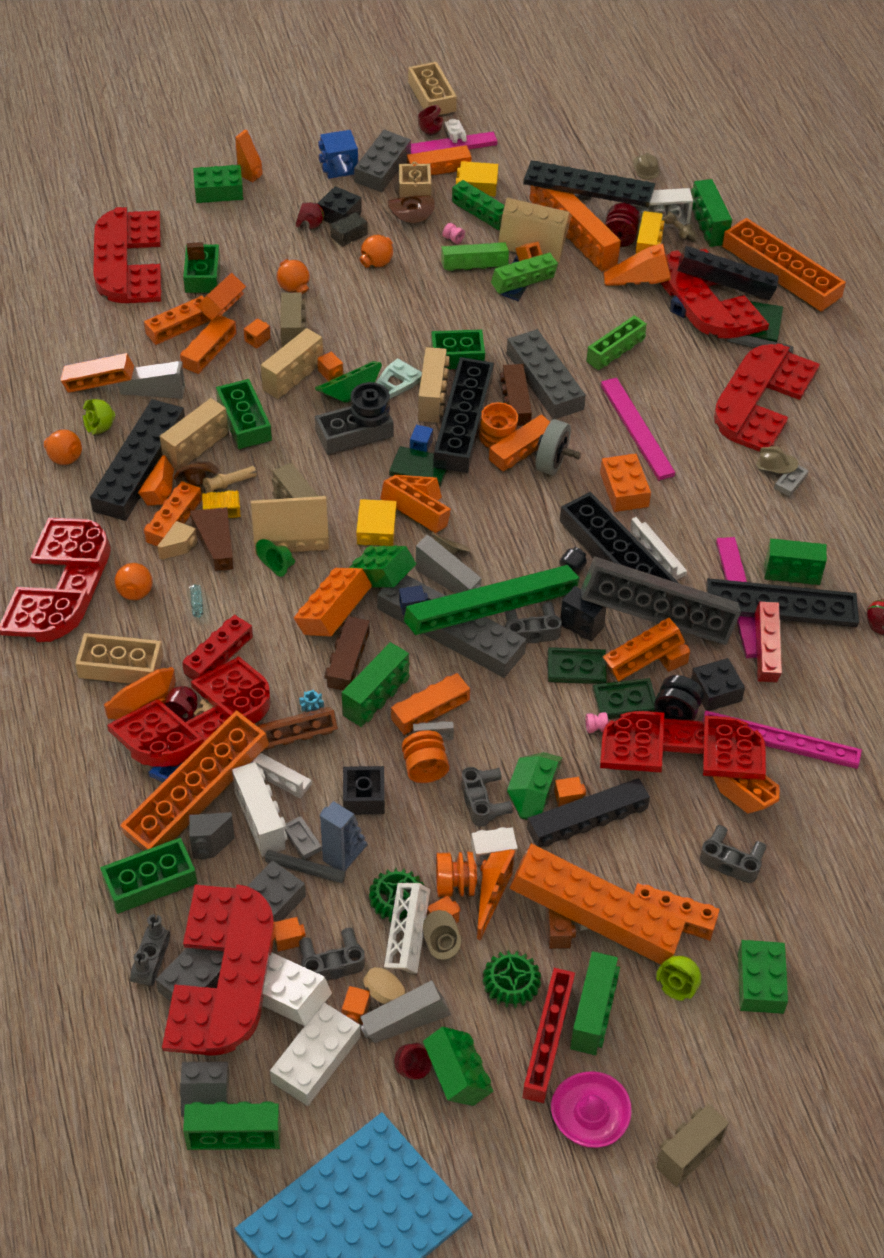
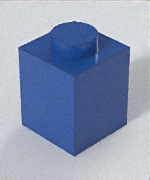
[410,425,433,452]

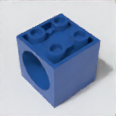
[318,130,358,179]

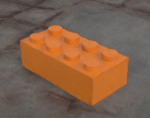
[294,568,372,637]

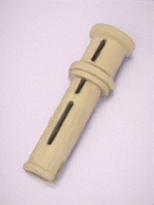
[203,466,257,493]

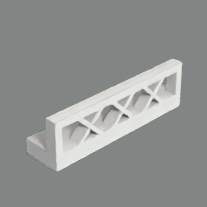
[630,517,687,580]
[251,753,312,799]
[384,883,430,974]

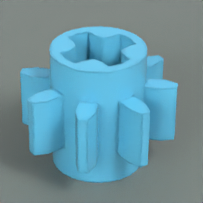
[299,690,324,712]

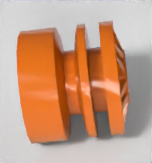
[479,402,518,448]
[401,730,450,783]
[436,852,477,898]

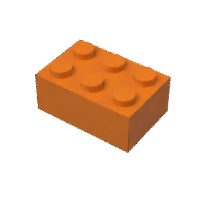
[600,453,651,512]

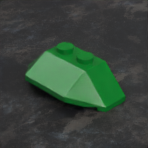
[315,361,382,403]
[507,752,563,820]

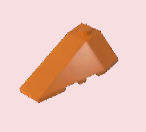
[604,243,671,286]
[477,849,515,940]

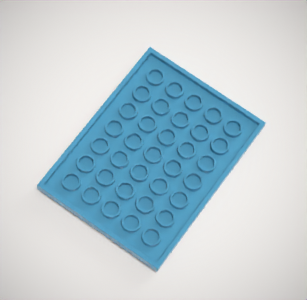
[235,1112,473,1258]

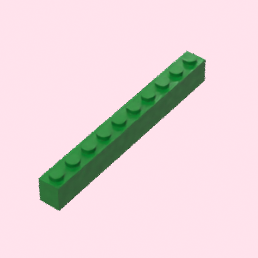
[404,565,580,635]

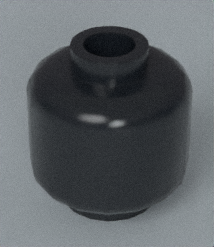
[559,547,587,575]

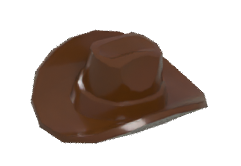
[387,195,435,223]
[174,461,219,486]

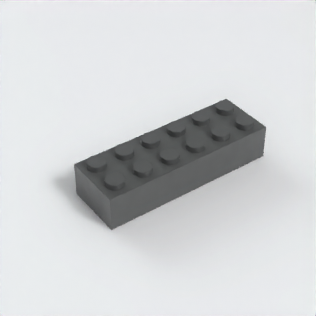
[507,329,586,419]

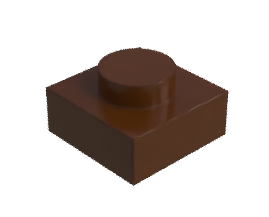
[187,242,205,260]

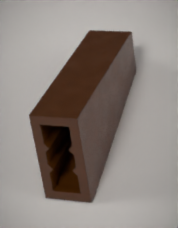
[190,507,234,571]

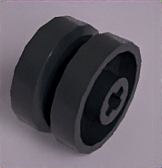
[351,382,390,428]
[654,675,704,721]

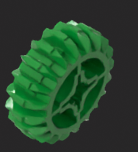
[369,867,424,923]
[482,950,541,1008]

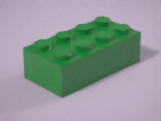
[691,179,732,247]
[216,379,272,449]
[342,642,410,727]
[100,837,197,914]
[570,951,620,1056]
[183,1101,281,1150]

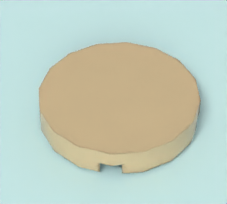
[364,967,405,1004]

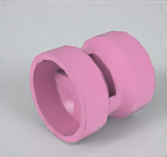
[443,223,465,244]
[585,712,608,734]

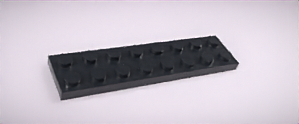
[523,160,655,208]
[706,578,859,627]

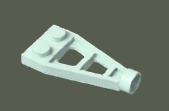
[376,358,422,399]

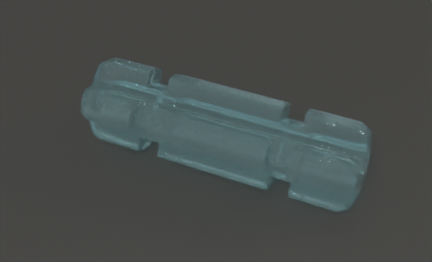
[190,584,204,618]

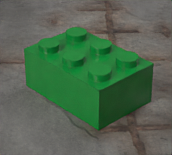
[193,165,244,203]
[183,244,220,293]
[431,329,485,369]
[764,538,827,585]
[349,545,417,587]
[738,940,788,1014]
[423,1026,494,1106]

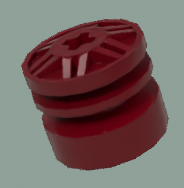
[605,203,641,247]

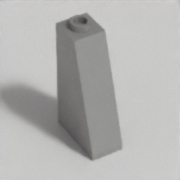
[117,361,185,399]
[416,535,482,593]
[360,980,451,1043]

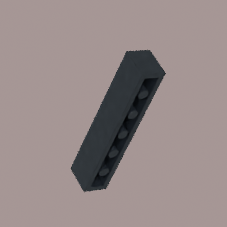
[677,246,779,300]
[527,778,650,847]

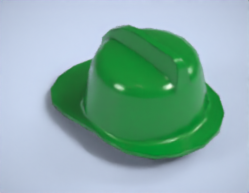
[256,539,296,577]

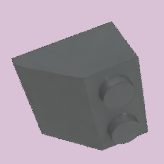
[189,812,235,860]
[180,1062,229,1117]

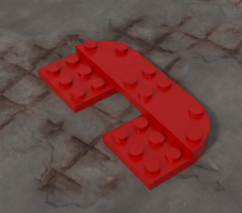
[93,207,161,303]
[660,249,769,339]
[714,343,820,452]
[0,518,111,642]
[107,656,271,767]
[600,711,766,780]
[162,884,275,1056]

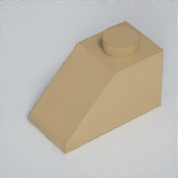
[157,521,198,560]

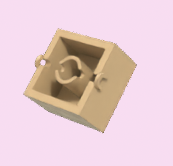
[399,162,431,198]

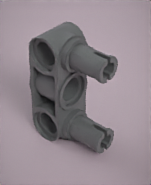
[505,602,562,644]
[461,767,513,827]
[700,825,767,883]
[130,914,170,986]
[299,928,365,981]

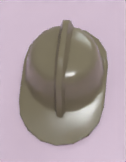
[633,153,660,180]
[756,446,799,474]
[432,532,471,555]
[423,910,462,960]

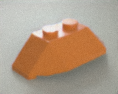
[104,667,176,720]
[713,776,780,814]

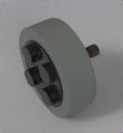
[535,419,581,475]

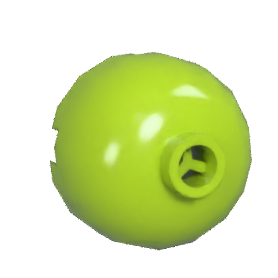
[83,399,115,435]
[656,955,701,1001]

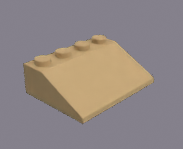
[498,198,572,263]
[251,496,329,555]

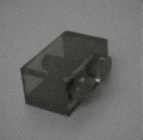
[330,212,368,247]

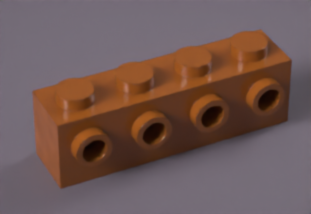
[256,707,338,750]
[546,907,576,949]

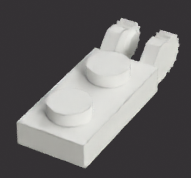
[444,119,467,143]

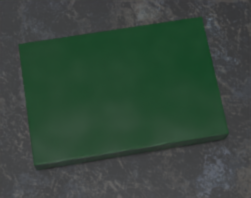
[747,301,783,342]
[389,446,447,487]
[548,647,607,684]
[592,678,656,719]

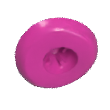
[551,1071,631,1148]

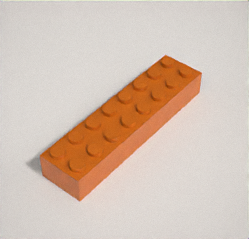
[529,186,621,272]
[722,218,846,312]
[120,710,269,851]
[509,843,686,964]

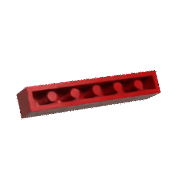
[522,967,575,1104]

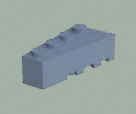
[320,801,368,871]

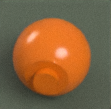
[359,235,393,268]
[277,259,310,294]
[44,429,82,465]
[114,563,153,601]

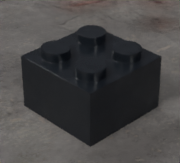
[317,186,362,230]
[560,586,607,642]
[691,658,745,711]
[343,766,385,815]

